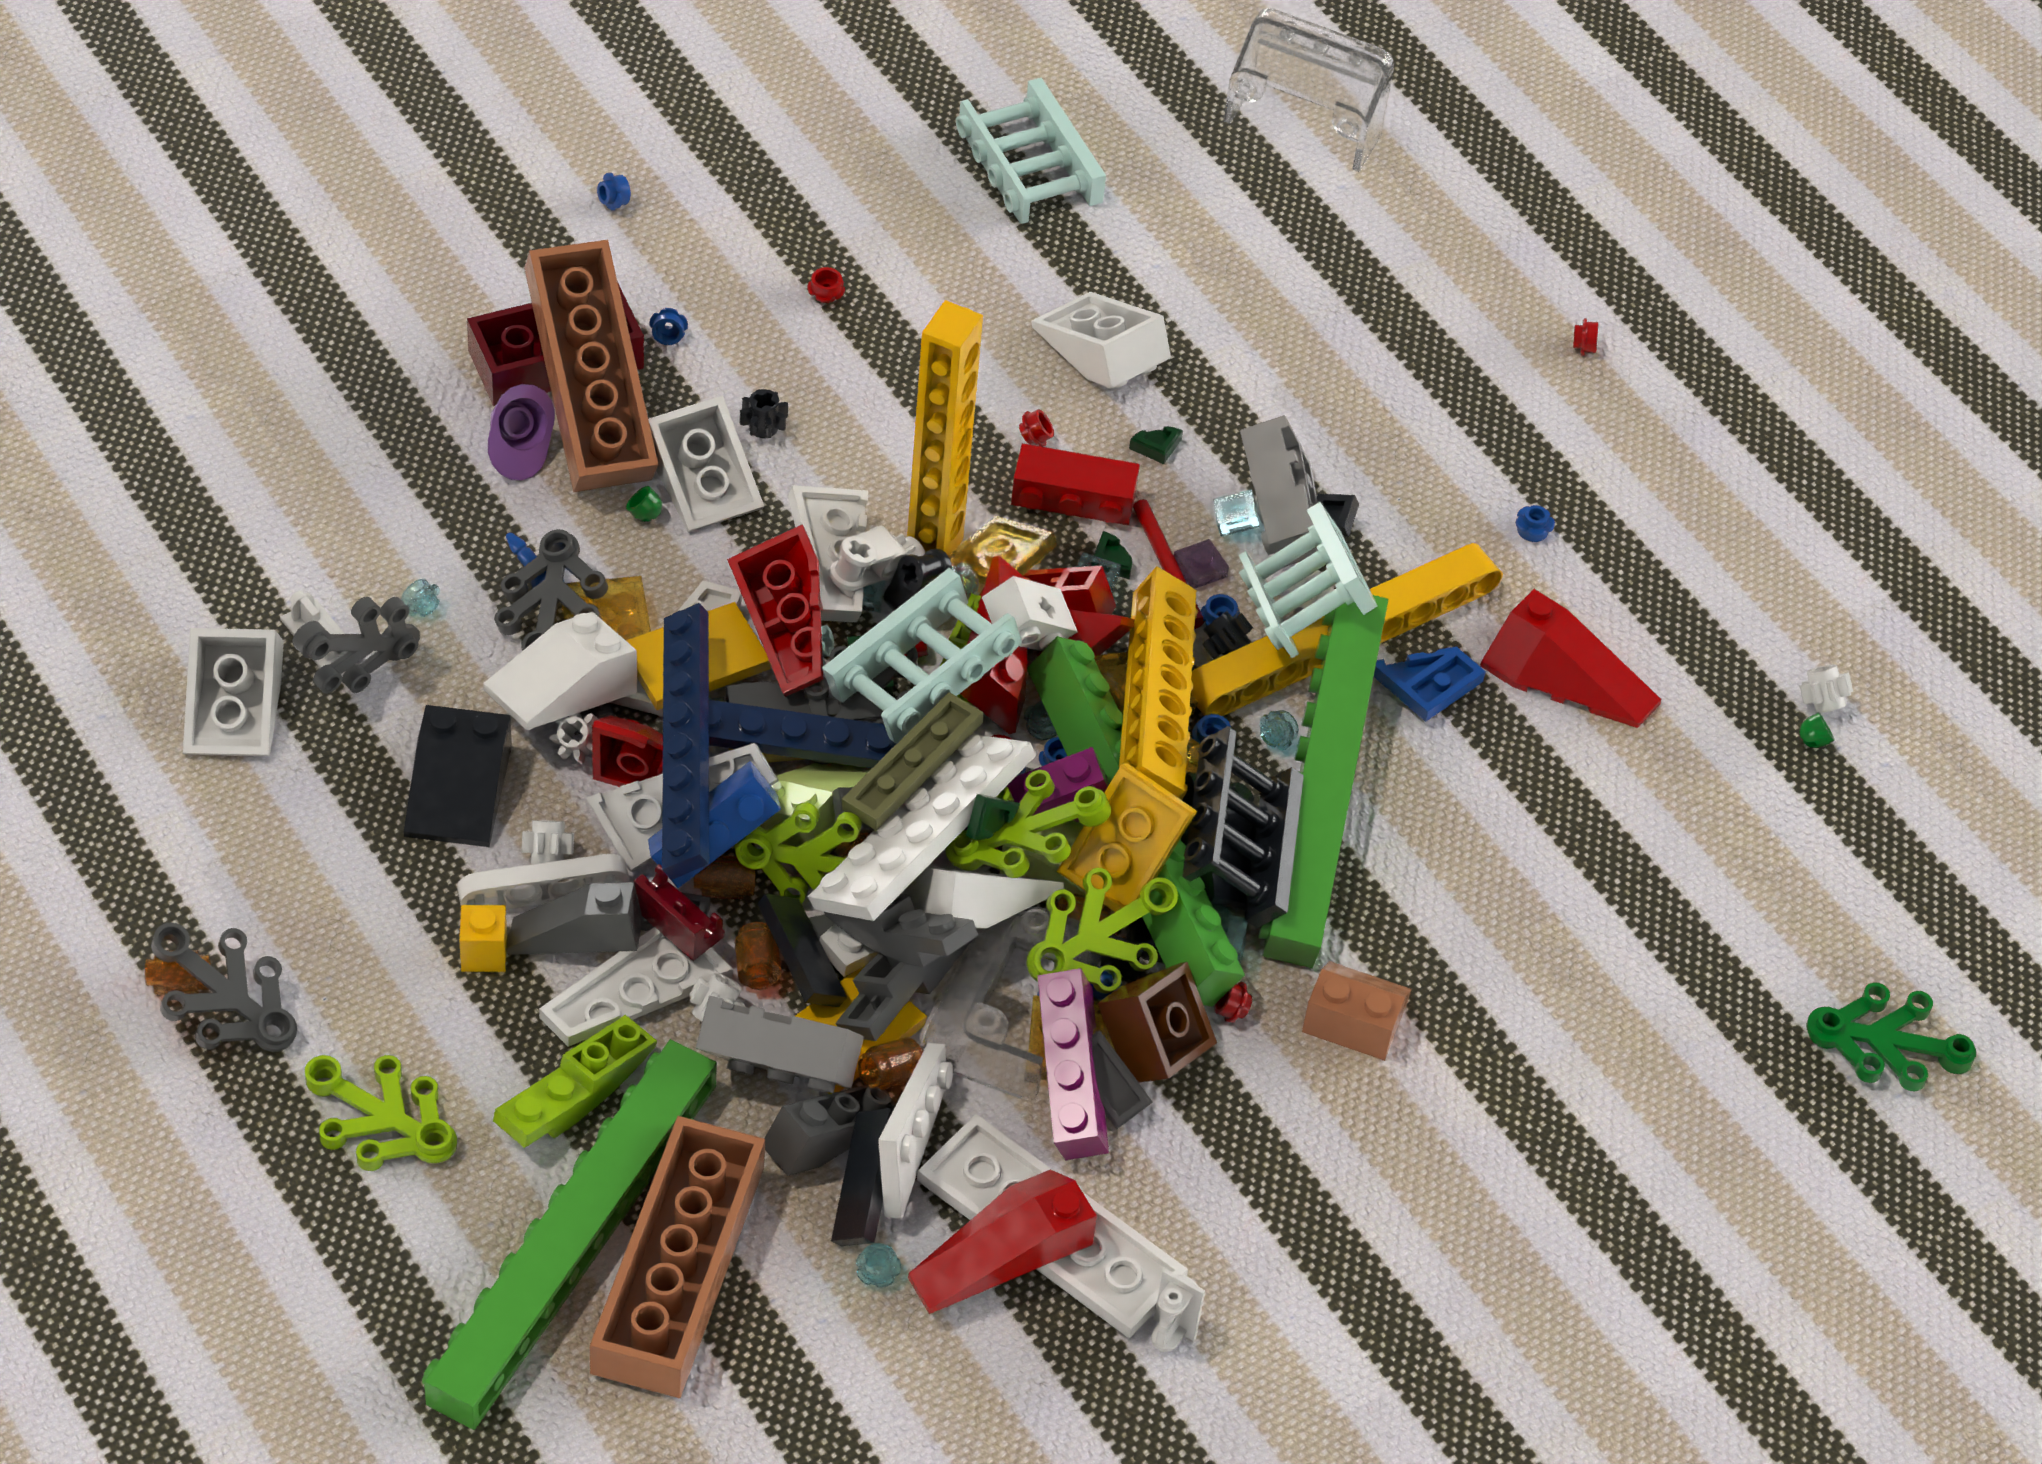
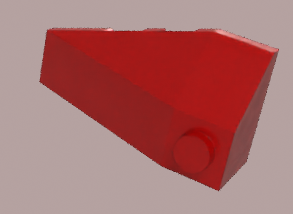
[727,524,823,697]
[960,555,1027,735]
[1480,589,1662,728]
[592,715,663,787]
[908,1169,1097,1314]

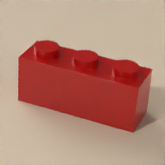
[1011,443,1140,526]

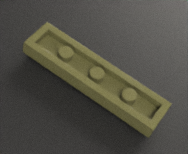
[842,692,983,831]

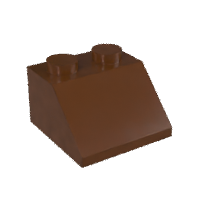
[1097,962,1217,1083]

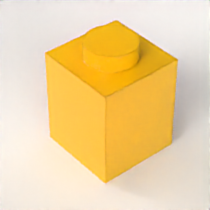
[459,905,507,972]

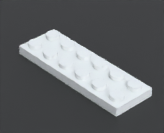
[808,734,1037,921]
[917,1114,1188,1339]

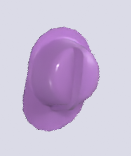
[488,384,555,480]

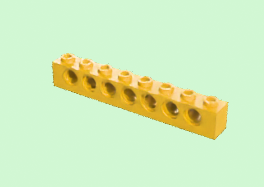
[907,300,983,558]
[1119,566,1198,800]

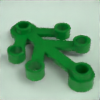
[1806,982,1977,1092]

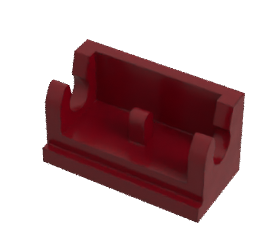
[633,864,725,961]

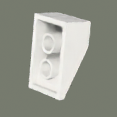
[1031,292,1171,389]
[648,395,764,533]
[483,612,637,730]
[183,628,284,756]
[904,867,1064,929]

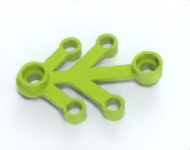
[945,770,1111,878]
[734,802,862,904]
[1026,868,1178,994]
[305,1055,457,1171]

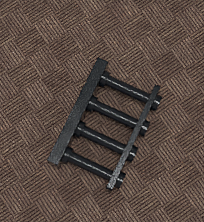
[1182,726,1304,928]

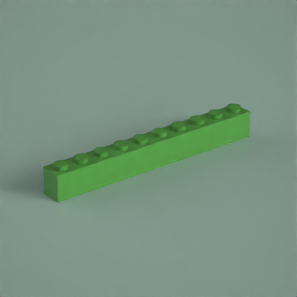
[1258,595,1388,969]
[1027,636,1245,1007]
[422,1039,717,1430]

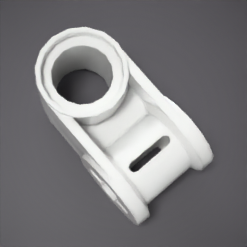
[829,525,909,591]

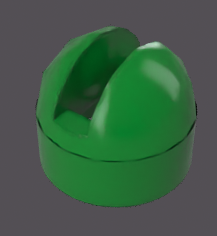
[626,486,662,522]
[1799,712,1835,748]

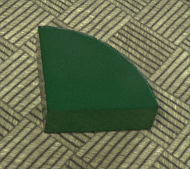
[1129,426,1183,464]
[1091,531,1132,579]
[966,794,1020,840]

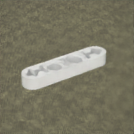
[457,854,629,909]

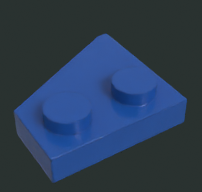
[1374,646,1486,722]

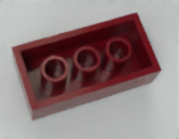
[467,281,644,406]

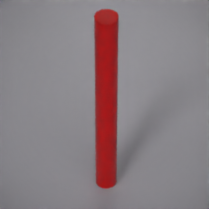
[1133,499,1205,629]

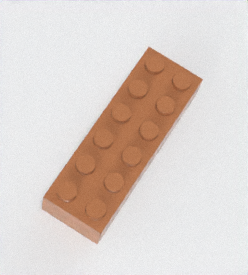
[524,240,659,493]
[590,1116,765,1398]

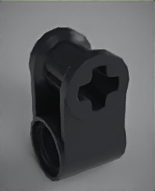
[883,548,952,611]

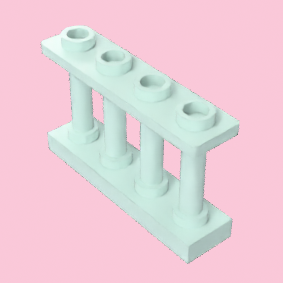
[956,77,1106,224]
[1239,502,1378,658]
[822,568,1022,743]

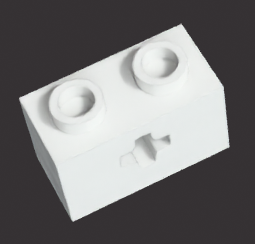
[982,576,1078,652]

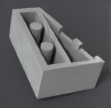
[1240,415,1318,567]
[696,996,864,1093]

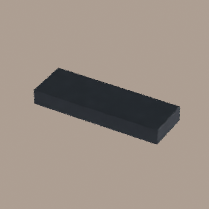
[757,894,847,1007]
[831,1108,893,1247]

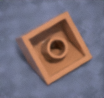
[1302,961,1412,1061]

